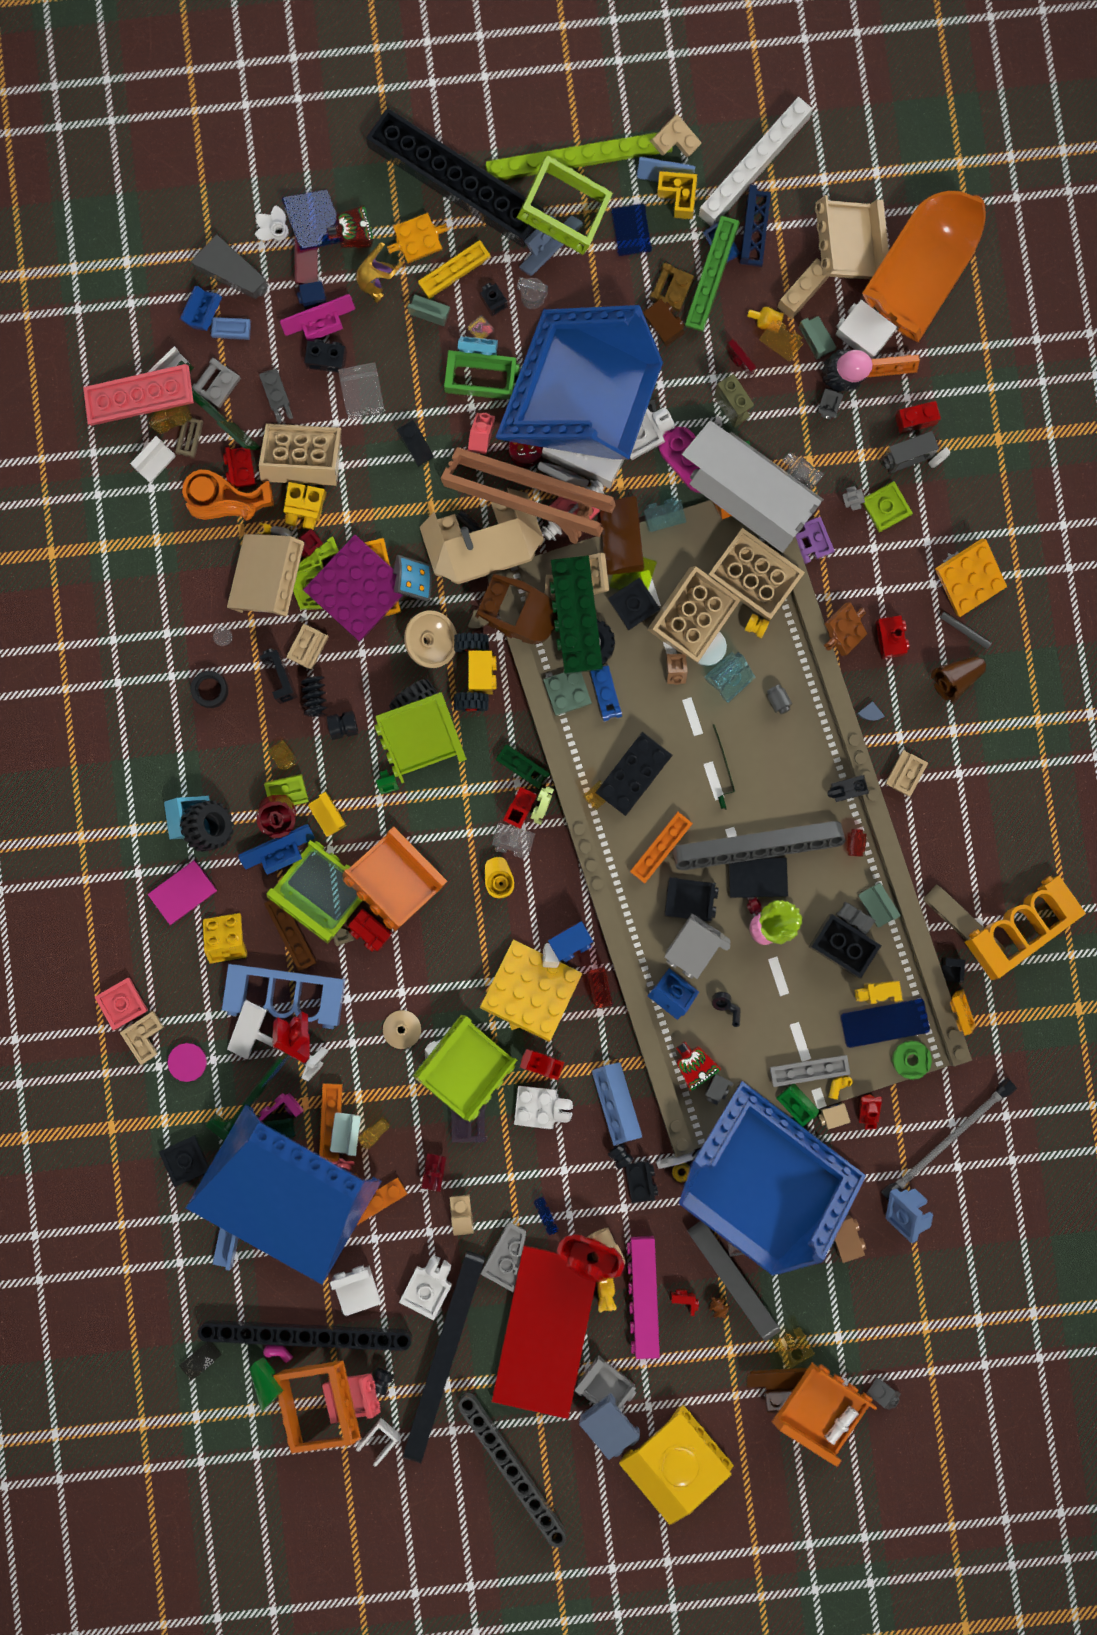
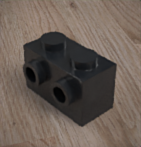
[304,339,347,374]

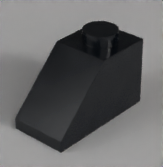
[397,420,434,467]

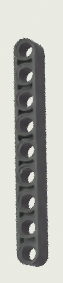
[673,821,846,870]
[459,1393,566,1548]

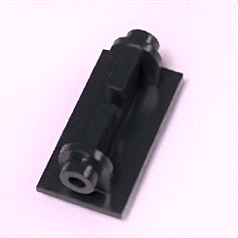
[827,775,869,802]

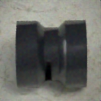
[607,1143,634,1170]
[374,1368,394,1395]

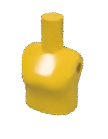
[747,307,784,333]

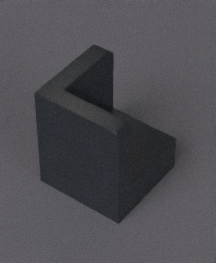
[941,958,966,983]

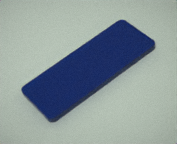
[840,999,930,1048]

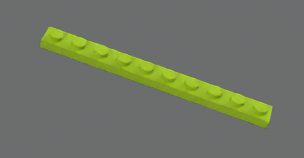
[486,132,673,180]

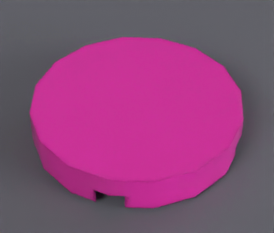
[168,1043,207,1082]

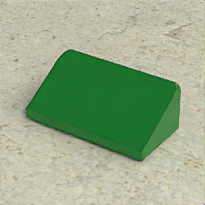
[776,1084,819,1127]

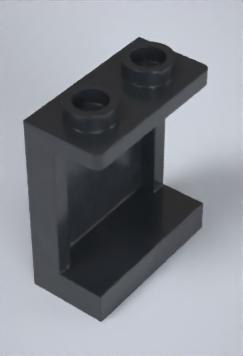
[259,648,298,704]
[664,877,719,922]

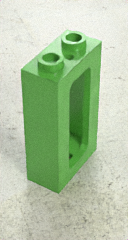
[444,350,520,400]

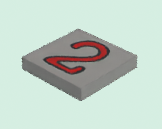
[538,462,589,487]

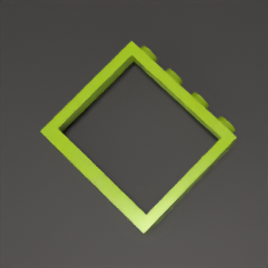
[517,155,613,255]

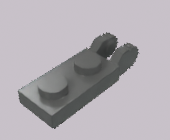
[259,368,293,423]

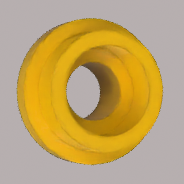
[672,1163,691,1182]

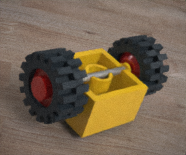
[454,633,497,712]

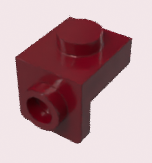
[298,529,323,558]

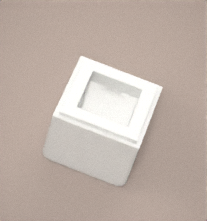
[542,943,559,968]

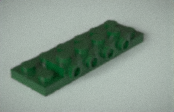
[550,555,603,674]

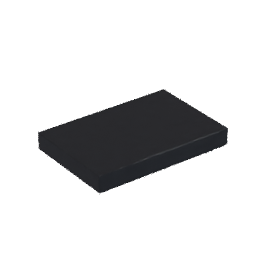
[729,858,788,898]

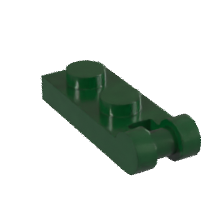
[495,744,550,790]

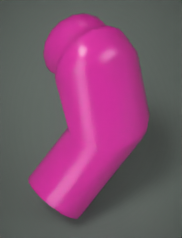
[263,1345,293,1363]

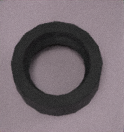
[190,671,229,708]

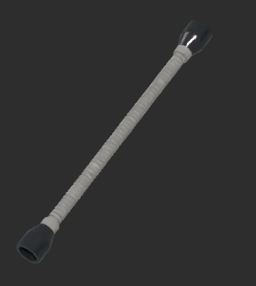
[881,1077,1017,1201]

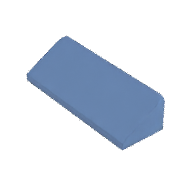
[637,157,695,182]

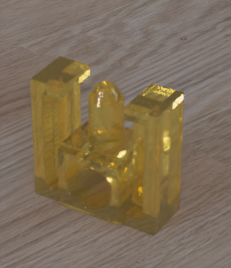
[358,1117,390,1149]
[772,1326,815,1369]

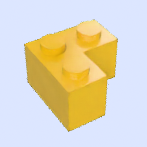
[658,171,697,219]

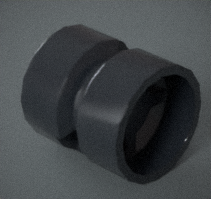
[327,711,359,740]

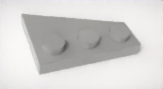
[480,1221,526,1292]

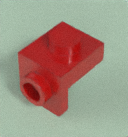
[671,1289,699,1316]

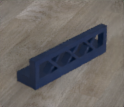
[740,184,771,267]

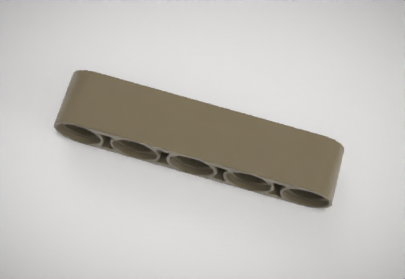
[923,885,1006,952]

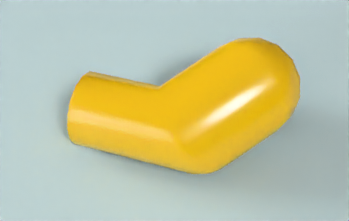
[828,1075,853,1100]

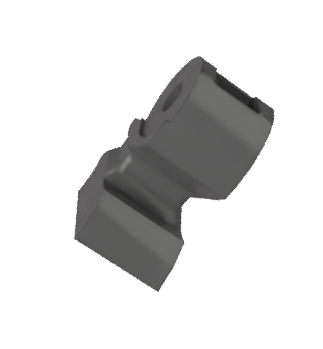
[836,902,876,935]

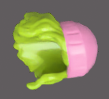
[749,900,802,945]

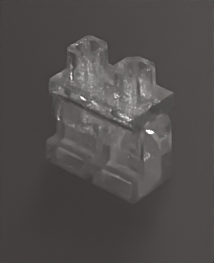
[778,452,824,490]

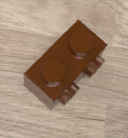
[643,299,685,347]

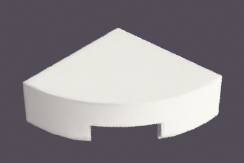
[928,447,950,468]

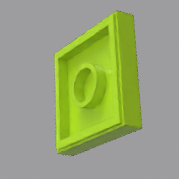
[862,481,913,533]

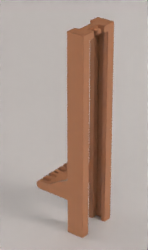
[441,447,616,544]

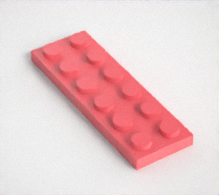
[83,364,194,426]

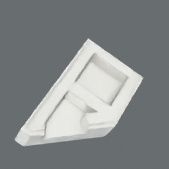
[656,1153,694,1169]

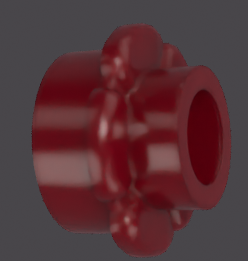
[747,897,763,915]

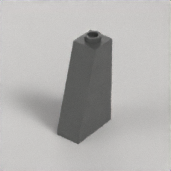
[191,235,269,299]

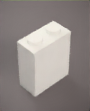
[836,300,897,359]

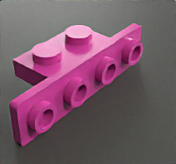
[280,294,355,341]

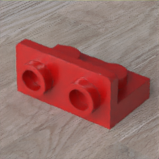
[223,447,256,488]

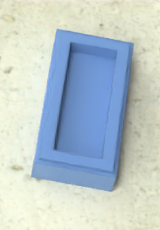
[211,317,251,340]

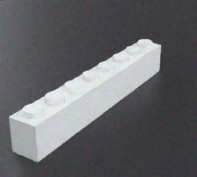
[699,97,813,226]

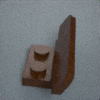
[746,1368,808,1413]

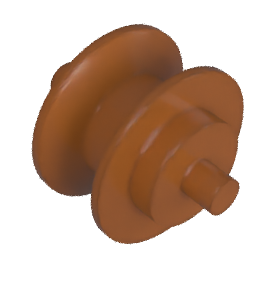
[708,1297,730,1319]

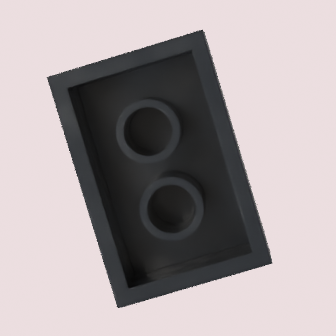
[809,914,882,978]

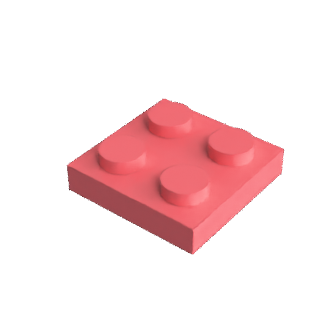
[95,977,148,1031]

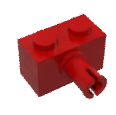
[876,615,910,659]

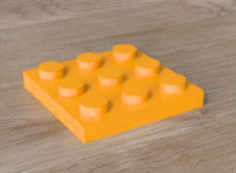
[935,538,1007,617]

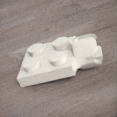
[630,407,675,460]
[514,1086,573,1129]
[399,1256,452,1320]

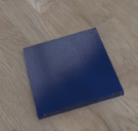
[282,189,346,250]

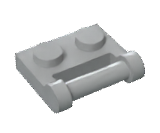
[192,358,241,409]

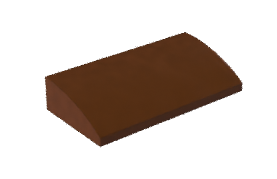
[600,496,644,575]

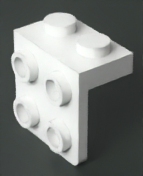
[330,1265,381,1316]

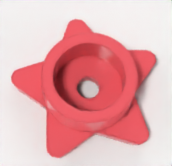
[331,1159,354,1172]

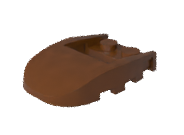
[475,574,557,644]

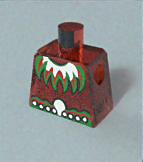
[327,205,373,248]

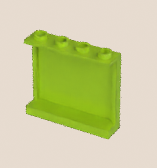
[374,692,467,783]
[413,1015,517,1122]

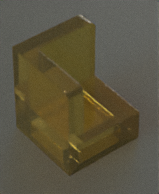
[583,780,606,811]

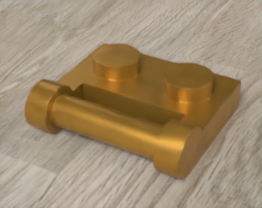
[649,263,694,312]

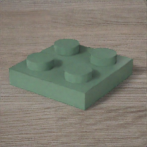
[543,673,592,716]

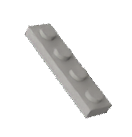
[770,1055,850,1087]

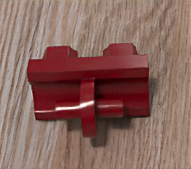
[421,1153,447,1192]

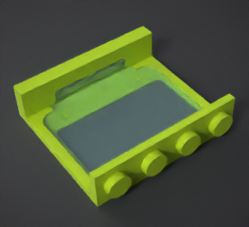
[267,840,362,944]

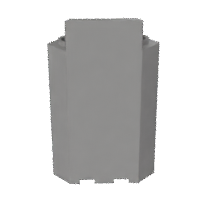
[681,420,824,553]

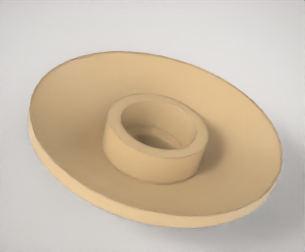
[383,1010,421,1049]

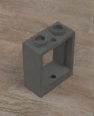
[882,431,939,474]

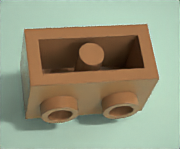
[834,1215,866,1263]

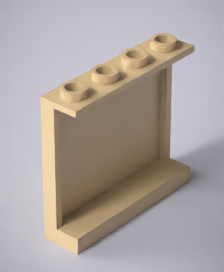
[815,195,889,279]
[227,534,304,617]

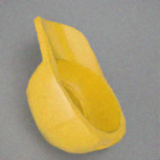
[485,857,514,898]

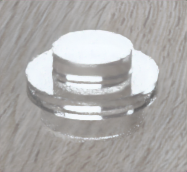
[213,627,232,646]

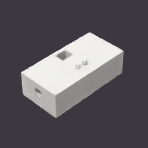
[542,448,624,489]

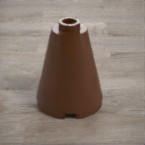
[931,656,986,703]

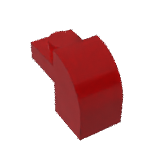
[503,787,537,829]
[520,1049,565,1080]

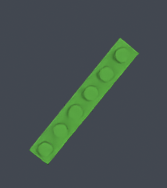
[685,216,740,332]

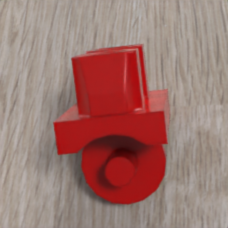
[858,1095,882,1130]

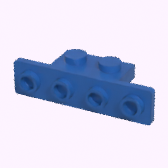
[238,824,315,875]

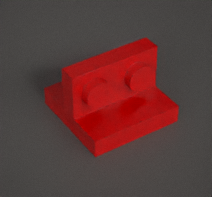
[273,1011,310,1063]

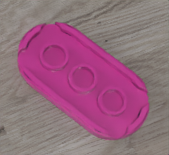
[658,426,700,493]

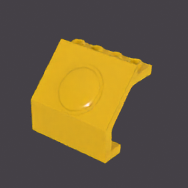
[619,1405,734,1525]

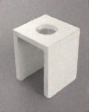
[356,1418,400,1467]

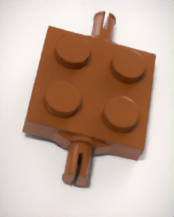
[824,602,867,656]

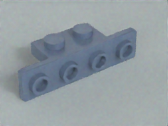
[519,215,583,276]

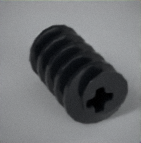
[301,676,328,717]

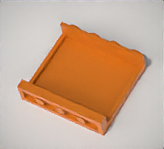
[342,827,447,932]
[772,1363,877,1467]

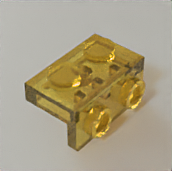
[759,320,804,362]

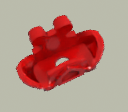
[557,1234,624,1282]

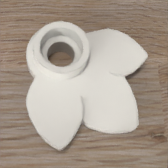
[255,206,288,241]

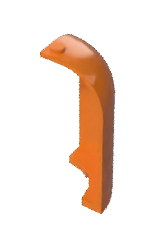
[862,191,986,342]

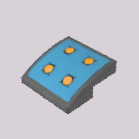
[393,555,432,601]

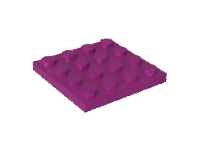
[303,535,403,642]

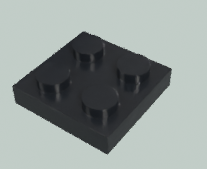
[608,577,661,631]
[159,1135,209,1187]

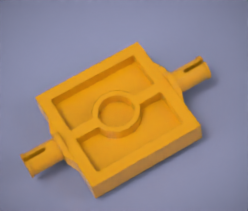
[387,213,449,264]

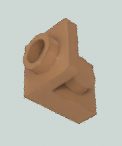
[666,654,688,685]

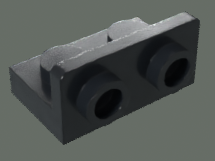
[625,1160,658,1203]

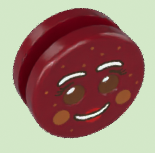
[508,442,544,468]

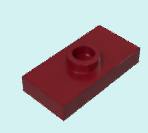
[726,339,756,377]

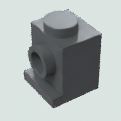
[704,1074,733,1105]

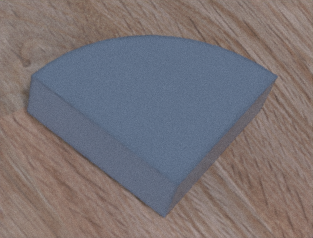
[857,701,884,721]

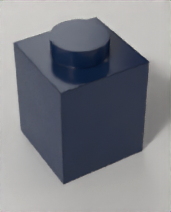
[297,281,327,310]

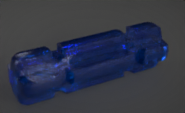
[534,1197,558,1235]

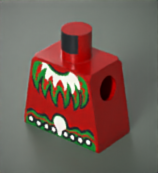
[676,1042,721,1091]

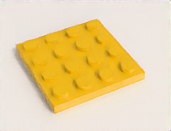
[480,940,582,1042]

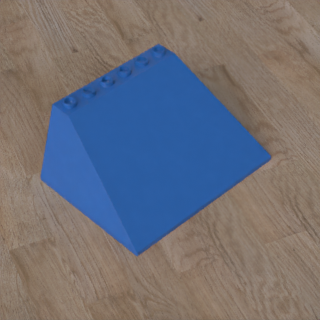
[496,305,663,459]
[678,1081,866,1276]
[186,1105,382,1285]

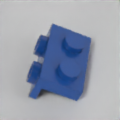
[180,286,222,331]

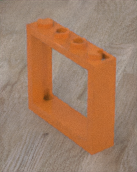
[273,1360,361,1454]

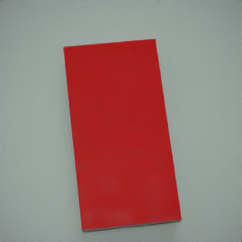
[492,1245,597,1419]

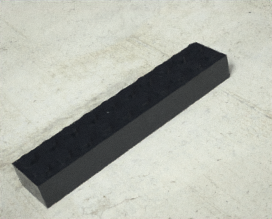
[366,108,544,248]

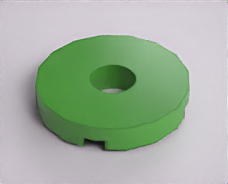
[892,1040,932,1080]

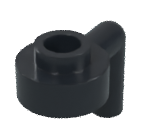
[712,992,741,1027]

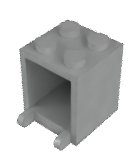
[665,913,731,979]

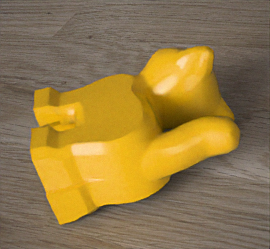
[596,1278,617,1313]

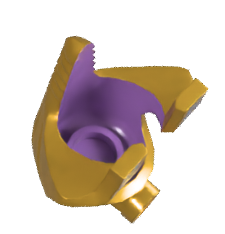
[356,243,404,303]

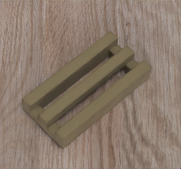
[175,416,203,458]

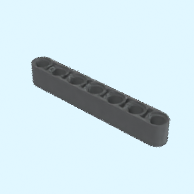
[687,1221,781,1342]

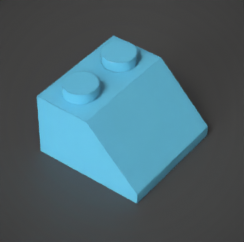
[164,796,210,840]

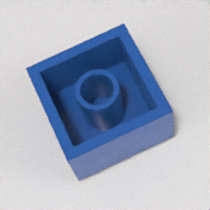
[548,921,593,962]

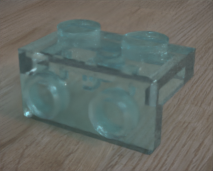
[643,498,686,533]

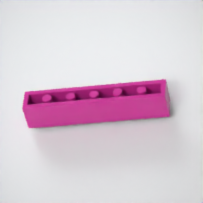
[627,1236,660,1359]

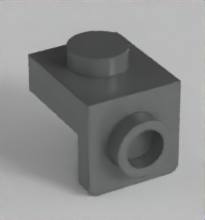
[818,388,843,419]
[866,1378,901,1410]

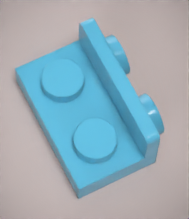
[458,336,498,356]

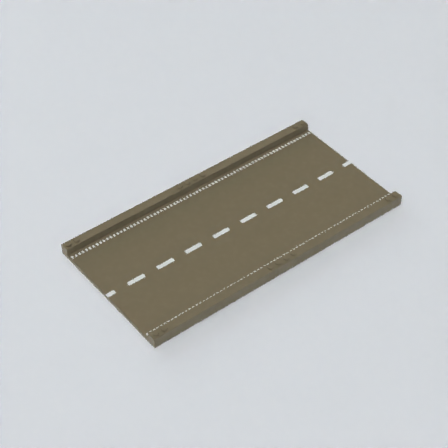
[486,500,972,1157]

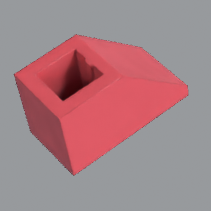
[468,413,495,455]

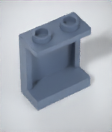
[579,1393,640,1460]

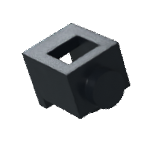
[480,283,508,316]

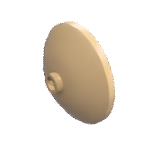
[404,611,457,668]

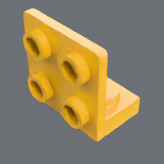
[203,913,247,964]

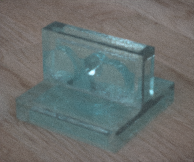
[704,652,756,703]

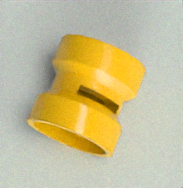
[744,613,770,638]

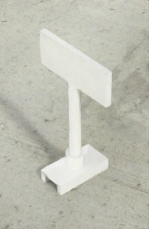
[227,1000,329,1081]

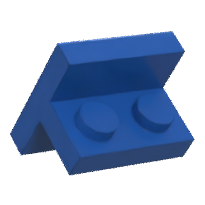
[647,968,699,1020]

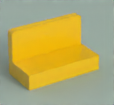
[308,792,347,837]

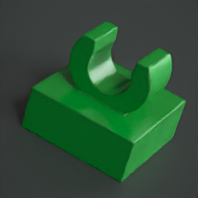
[376,770,399,795]

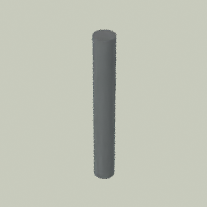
[940,612,992,649]

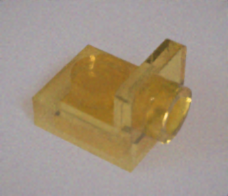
[268,740,297,770]

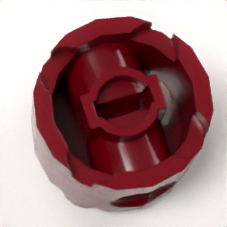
[257,795,296,838]

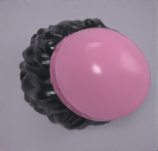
[822,349,872,392]

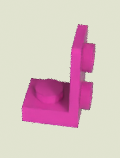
[258,1093,304,1122]

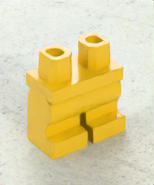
[283,482,327,530]
[854,980,903,1004]

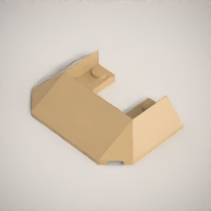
[420,488,544,584]

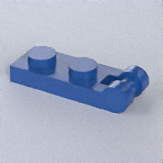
[590,665,622,722]

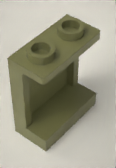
[714,374,754,428]

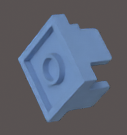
[885,1188,933,1243]

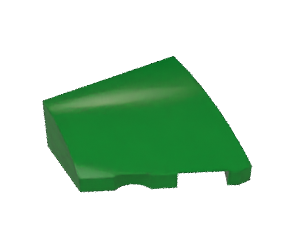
[249,1357,284,1412]

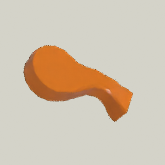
[182,470,274,521]

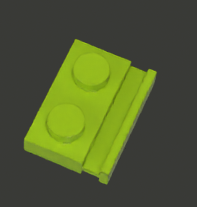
[264,774,309,805]

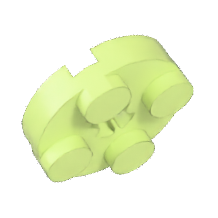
[531,787,554,825]

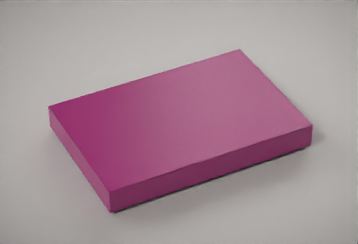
[148,860,217,925]

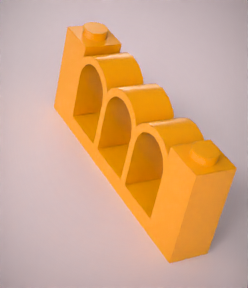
[965,876,1086,980]

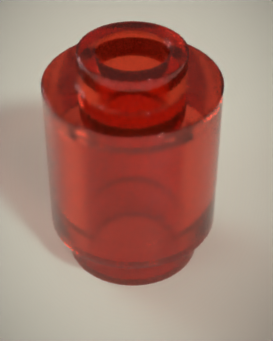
[846,829,867,857]

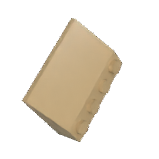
[259,424,341,486]
[708,528,805,621]
[647,566,740,663]

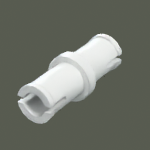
[824,1405,859,1445]

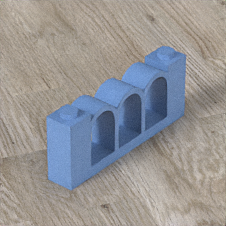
[222,964,346,1029]

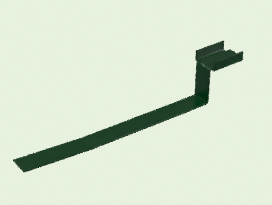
[713,724,735,810]

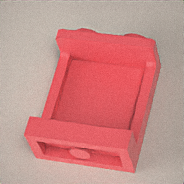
[322,1373,380,1424]

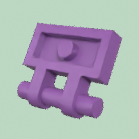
[795,517,835,564]

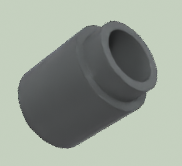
[767,684,792,714]

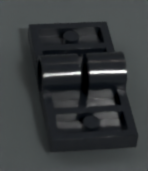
[595,731,673,816]

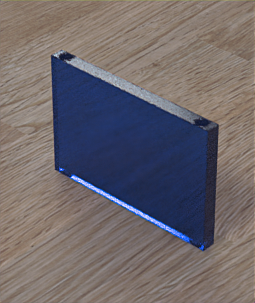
[611,203,652,256]

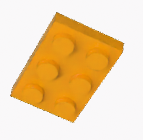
[950,989,976,1036]

